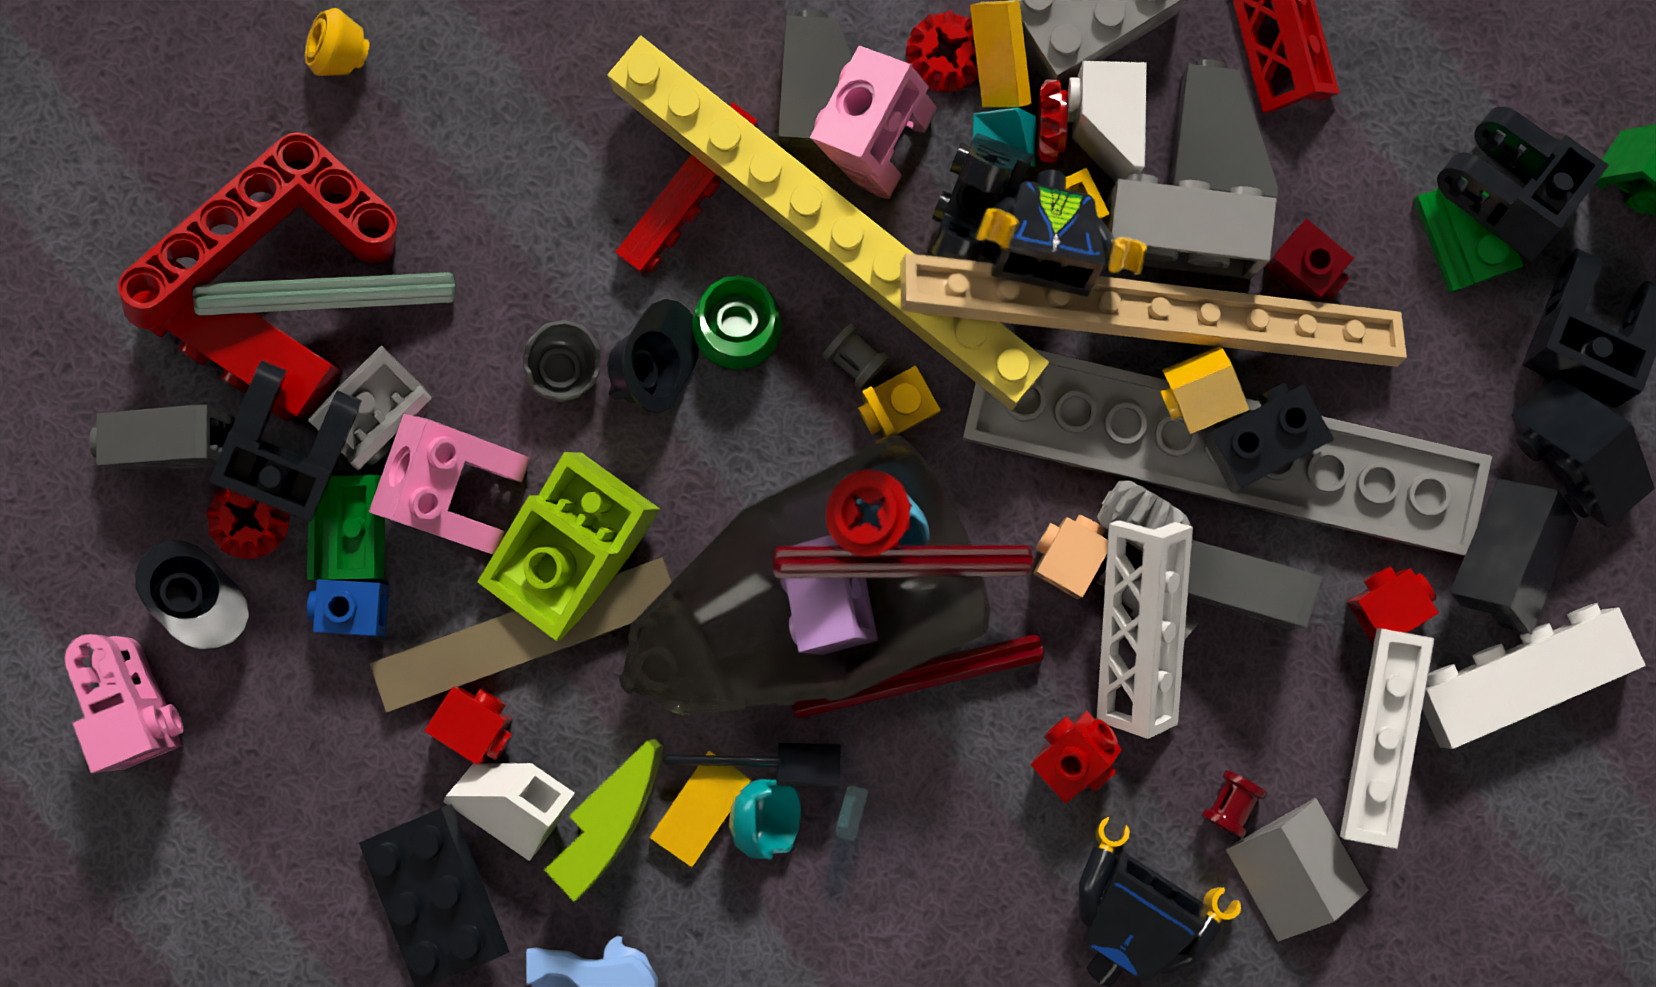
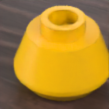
[305,8,369,76]

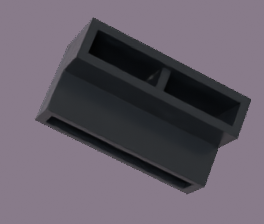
[1450,479,1578,634]

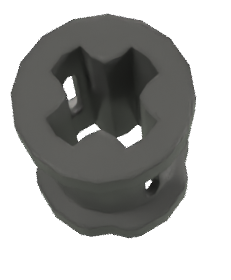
[822,323,890,391]

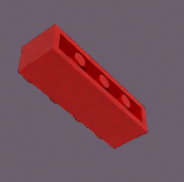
[132,260,343,422]

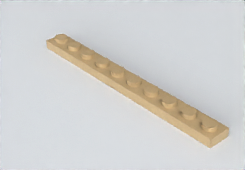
[900,253,1407,367]

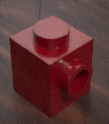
[1264,218,1354,302]

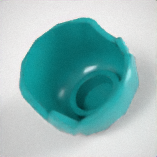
[729,779,801,860]

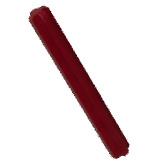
[772,545,1033,578]
[790,634,1044,718]

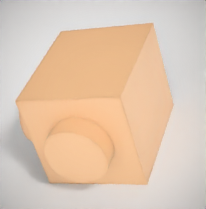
[1033,515,1108,599]

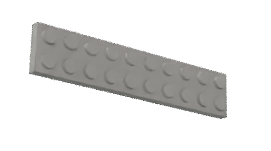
[962,349,1492,558]

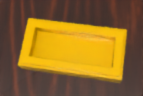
[970,0,1031,107]
[649,750,752,867]

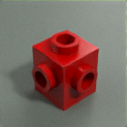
[1030,710,1122,804]

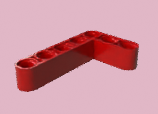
[118,132,397,329]

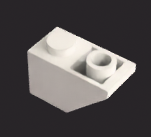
[443,763,575,861]

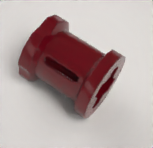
[1201,770,1268,839]

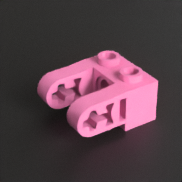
[810,46,937,199]
[369,414,530,555]
[65,634,183,773]

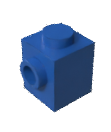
[307,579,390,637]

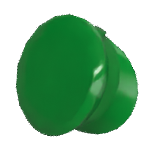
[692,275,782,370]

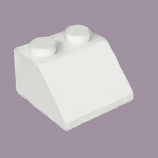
[1067,61,1147,183]

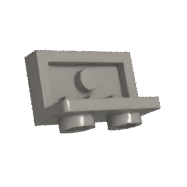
[307,345,432,470]

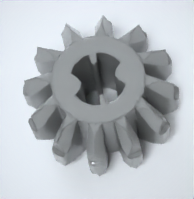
[1097,481,1190,552]

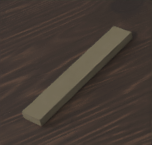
[370,557,681,713]

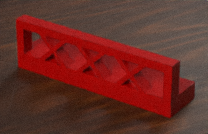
[1233,0,1340,113]

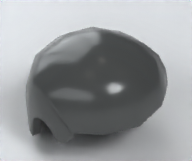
[523,320,601,403]

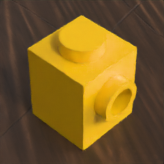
[1160,345,1249,434]

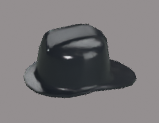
[607,299,699,413]
[135,540,249,650]

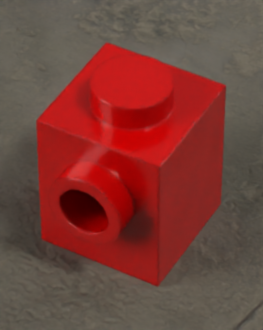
[1347,566,1439,646]
[424,686,513,765]

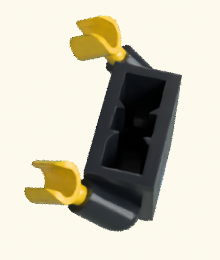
[976,170,1147,297]
[1079,817,1241,987]

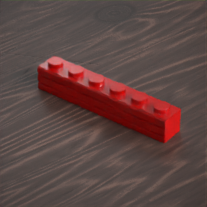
[615,102,759,276]

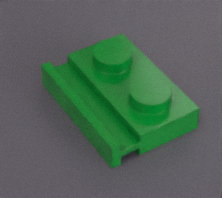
[1413,179,1523,294]
[307,475,385,581]

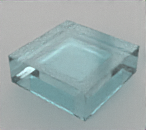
[835,783,869,842]

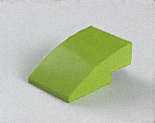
[477,452,661,641]
[545,739,663,901]

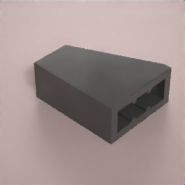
[779,10,870,150]
[1168,59,1278,198]
[89,405,235,470]
[1187,540,1323,630]

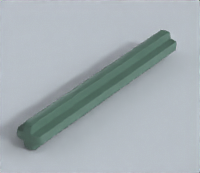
[193,272,456,315]

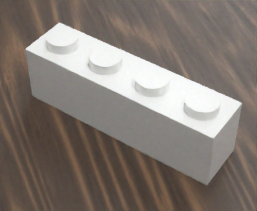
[1422,603,1646,749]

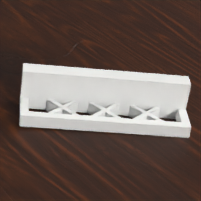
[1097,520,1193,739]
[1340,628,1434,848]

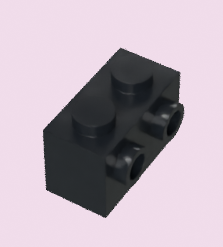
[1203,383,1334,493]

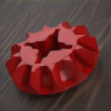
[906,10,979,92]
[1037,79,1068,163]
[826,470,913,557]
[205,488,290,559]

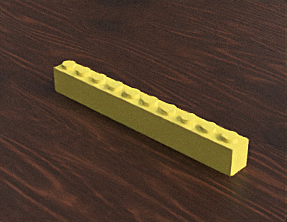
[607,35,1050,411]

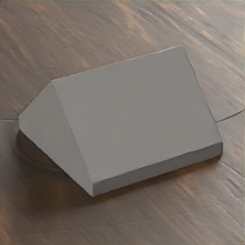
[1225,798,1369,941]

